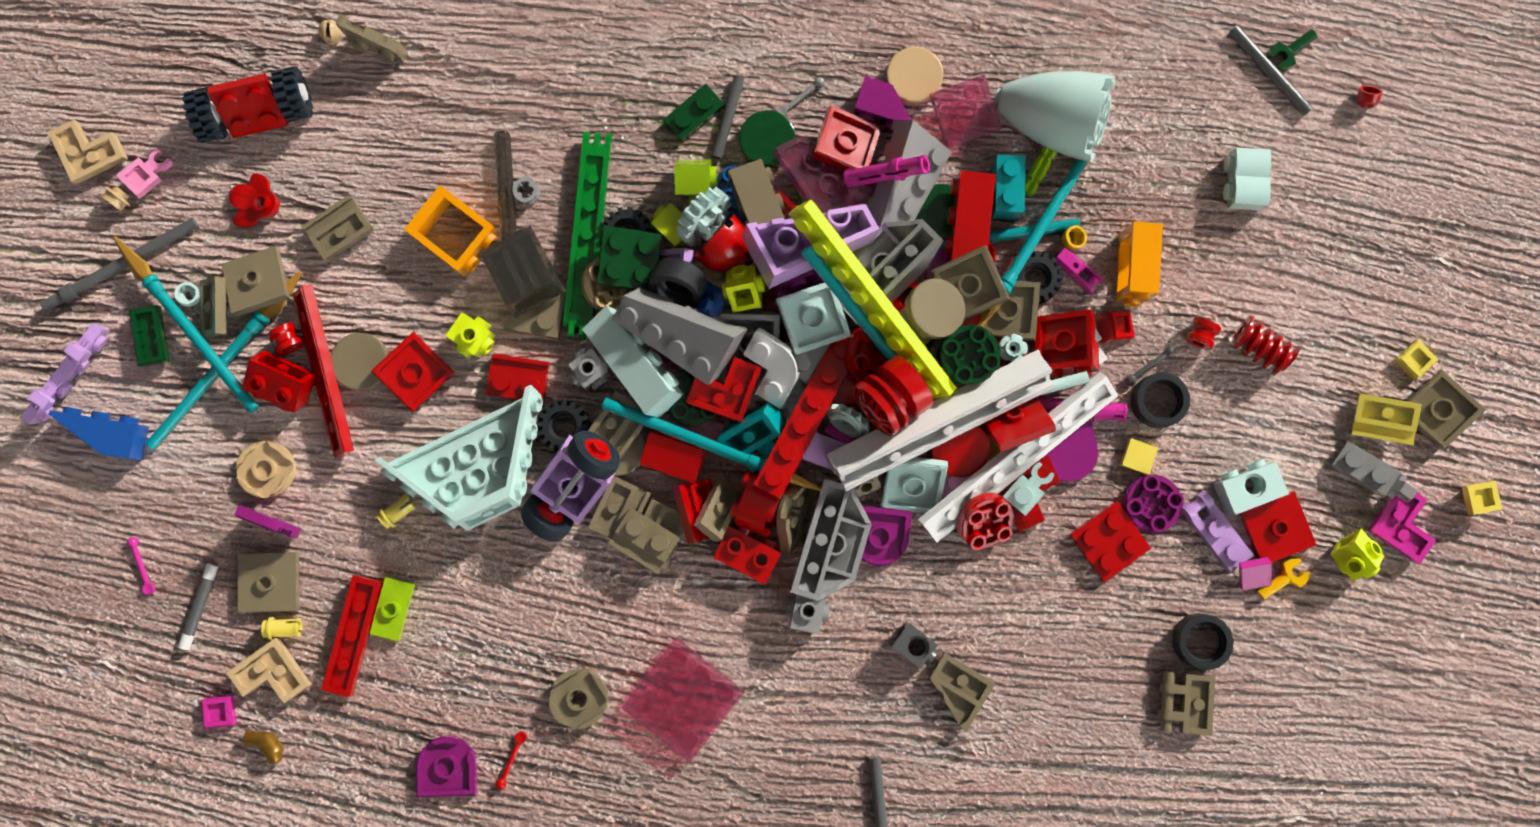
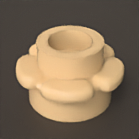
[101,186,130,211]

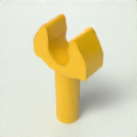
[1257,559,1311,600]

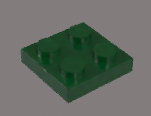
[596,225,661,291]

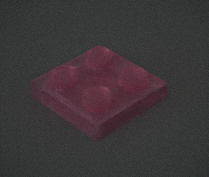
[929,74,1002,148]

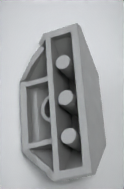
[840,219,944,325]
[790,479,872,601]

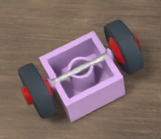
[521,431,621,541]

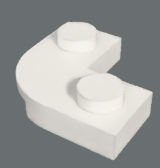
[743,328,800,409]

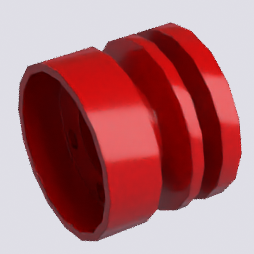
[853,355,933,437]

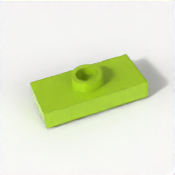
[370,577,415,641]

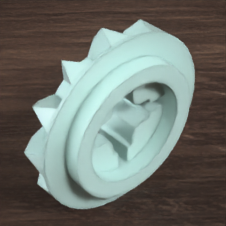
[827,404,872,438]

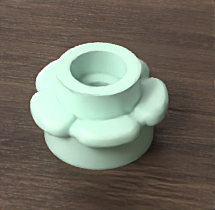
[999,334,1028,363]

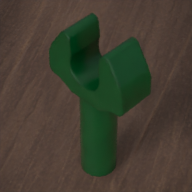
[1266,29,1317,71]

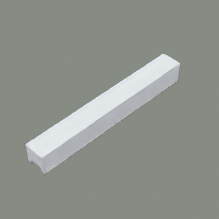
[827,350,1054,491]

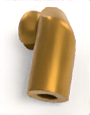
[243,731,284,764]

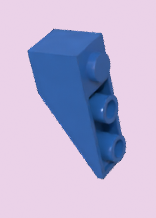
[49,406,149,460]

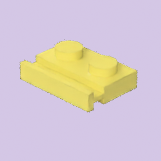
[1351,393,1422,446]

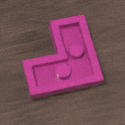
[1367,493,1436,564]

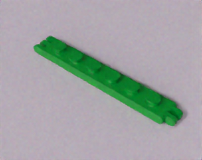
[563,131,613,340]

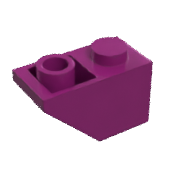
[854,76,911,133]

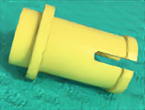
[376,494,416,529]
[261,617,302,641]

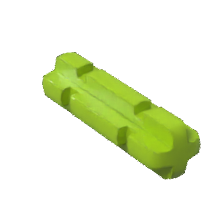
[1025,146,1057,197]

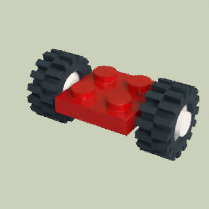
[182,66,313,143]

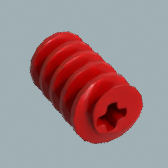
[1233,315,1301,376]

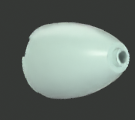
[994,71,1115,163]

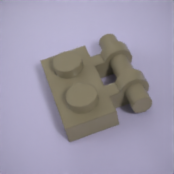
[1157,671,1216,736]

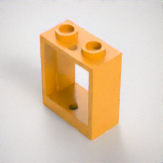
[404,185,499,276]
[1115,222,1163,307]

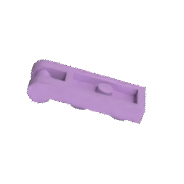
[1181,490,1254,573]

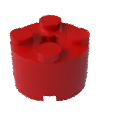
[730,471,790,537]

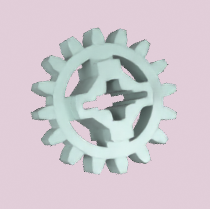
[676,187,731,247]

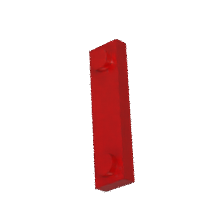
[321,575,383,697]

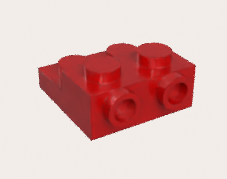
[1035,309,1099,380]

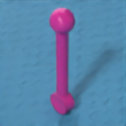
[126,537,156,595]

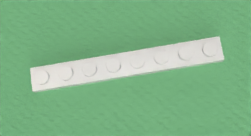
[918,372,1118,543]

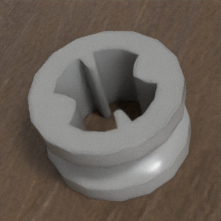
[512,177,540,205]

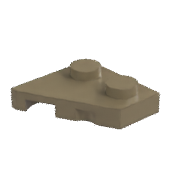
[929,652,995,732]

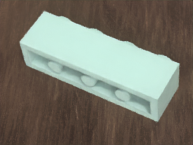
[582,306,684,418]

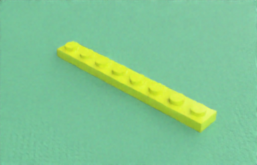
[789,199,957,399]

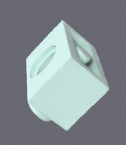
[1213,459,1289,515]

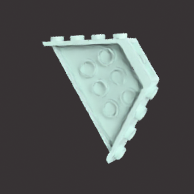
[375,385,543,531]

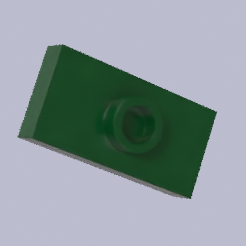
[128,305,170,367]

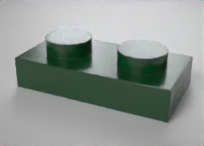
[663,84,725,143]

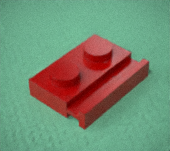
[485,354,550,404]
[672,478,726,544]

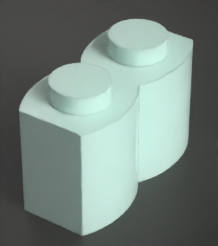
[1223,148,1271,211]

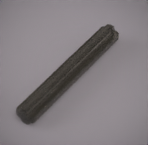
[494,130,517,242]

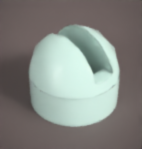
[174,282,200,307]

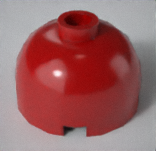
[694,215,750,272]

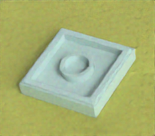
[776,283,851,355]
[881,457,948,513]

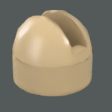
[318,19,344,45]

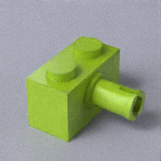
[674,159,717,206]

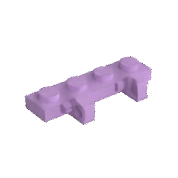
[20,323,110,424]

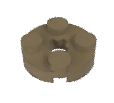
[549,668,609,729]

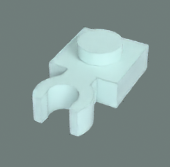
[1003,462,1054,516]

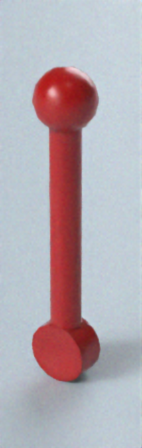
[495,731,528,790]

